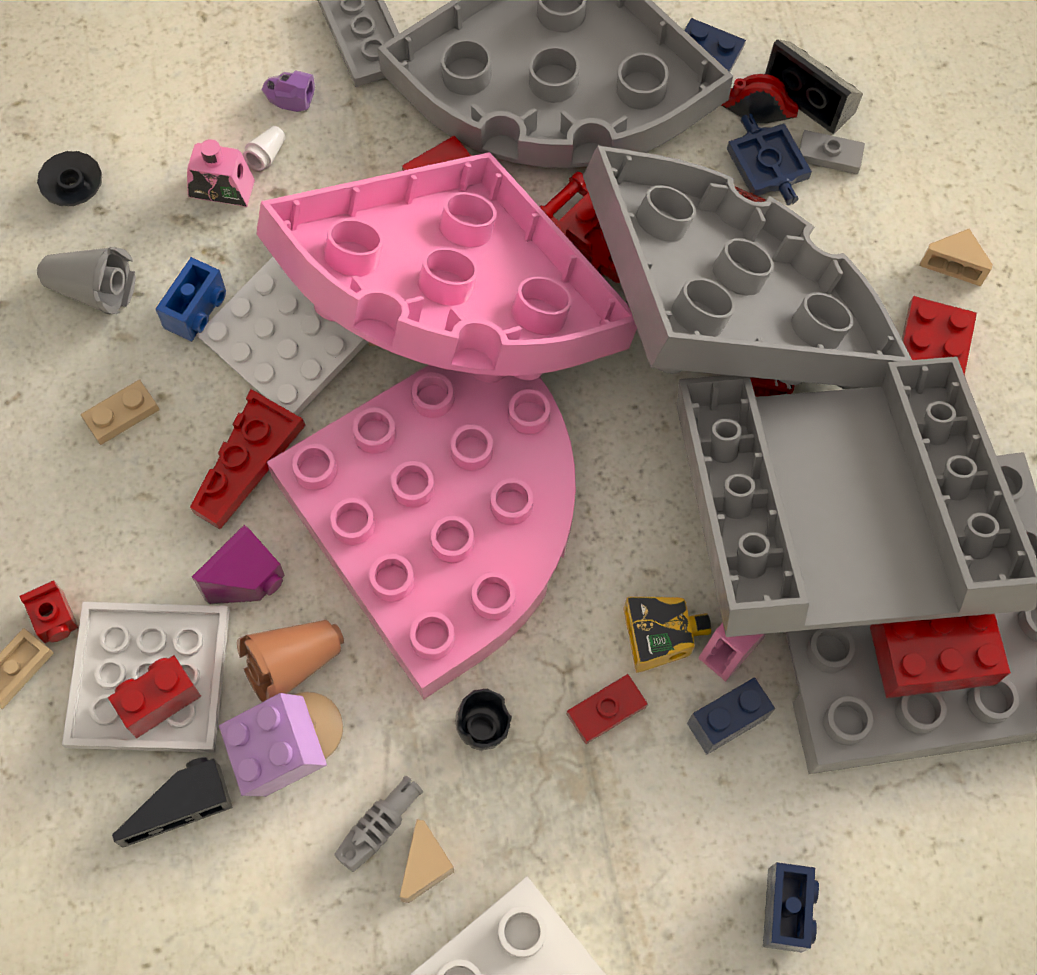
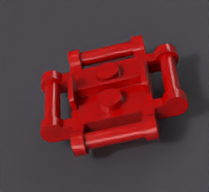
[539,171,620,283]

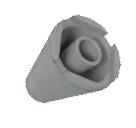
[37,247,136,314]

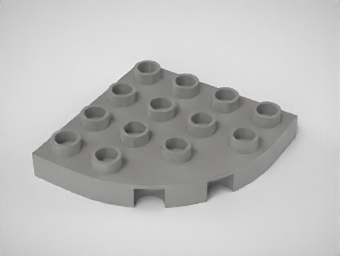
[378,0,733,168]
[583,145,912,389]

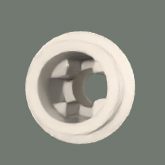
[243,126,286,171]

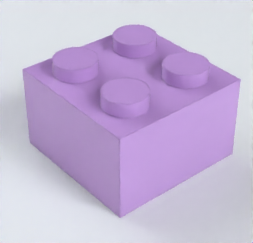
[219,693,327,797]

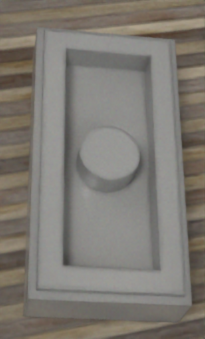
[799,130,865,174]

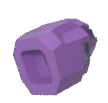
[261,70,315,112]

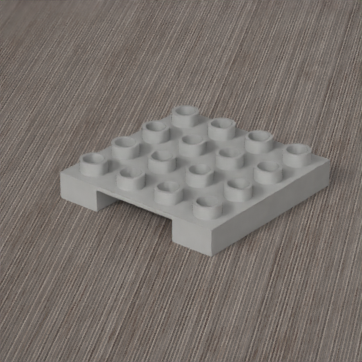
[677,357,1037,637]
[786,452,1037,774]

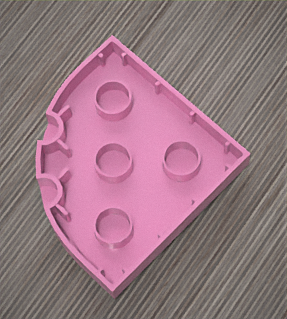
[256,152,637,380]
[267,365,576,700]

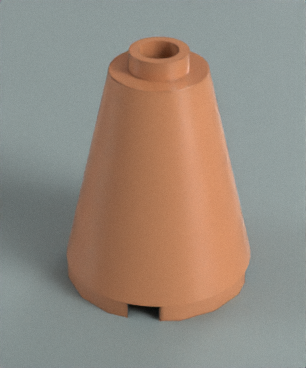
[237,620,344,702]

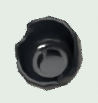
[455,689,512,751]

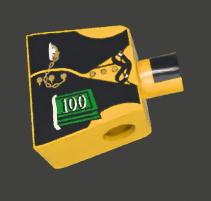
[623,597,711,673]

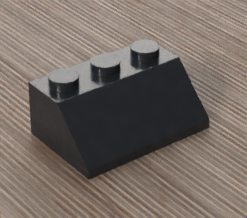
[765,39,863,135]

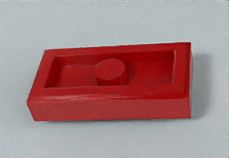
[566,674,648,744]

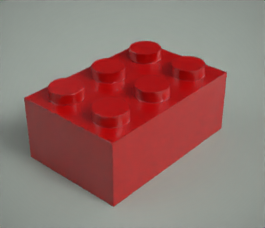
[870,614,1011,698]

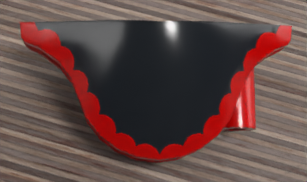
[721,74,799,123]

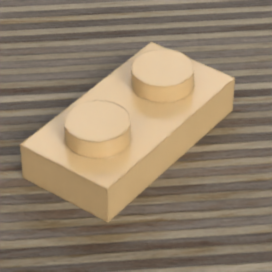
[80,379,159,445]
[0,628,54,709]

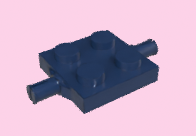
[727,114,812,206]

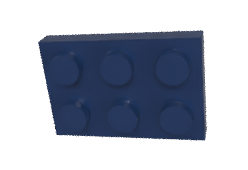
[684,18,746,72]

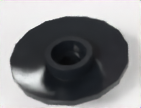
[37,151,102,206]

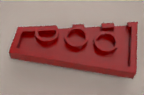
[190,389,306,529]

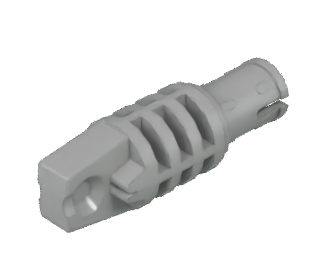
[335,776,423,872]

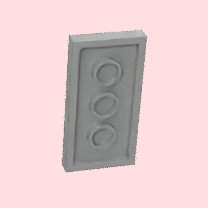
[317,0,400,87]

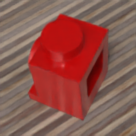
[19,580,79,643]

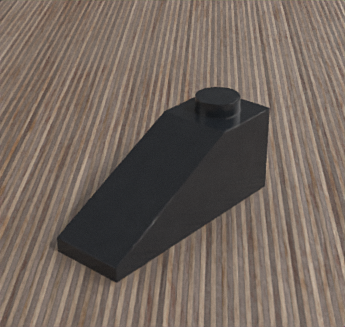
[112,757,233,848]

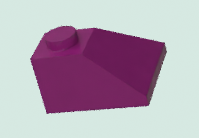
[192,525,285,604]

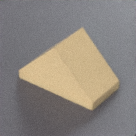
[919,229,993,286]
[399,819,454,903]

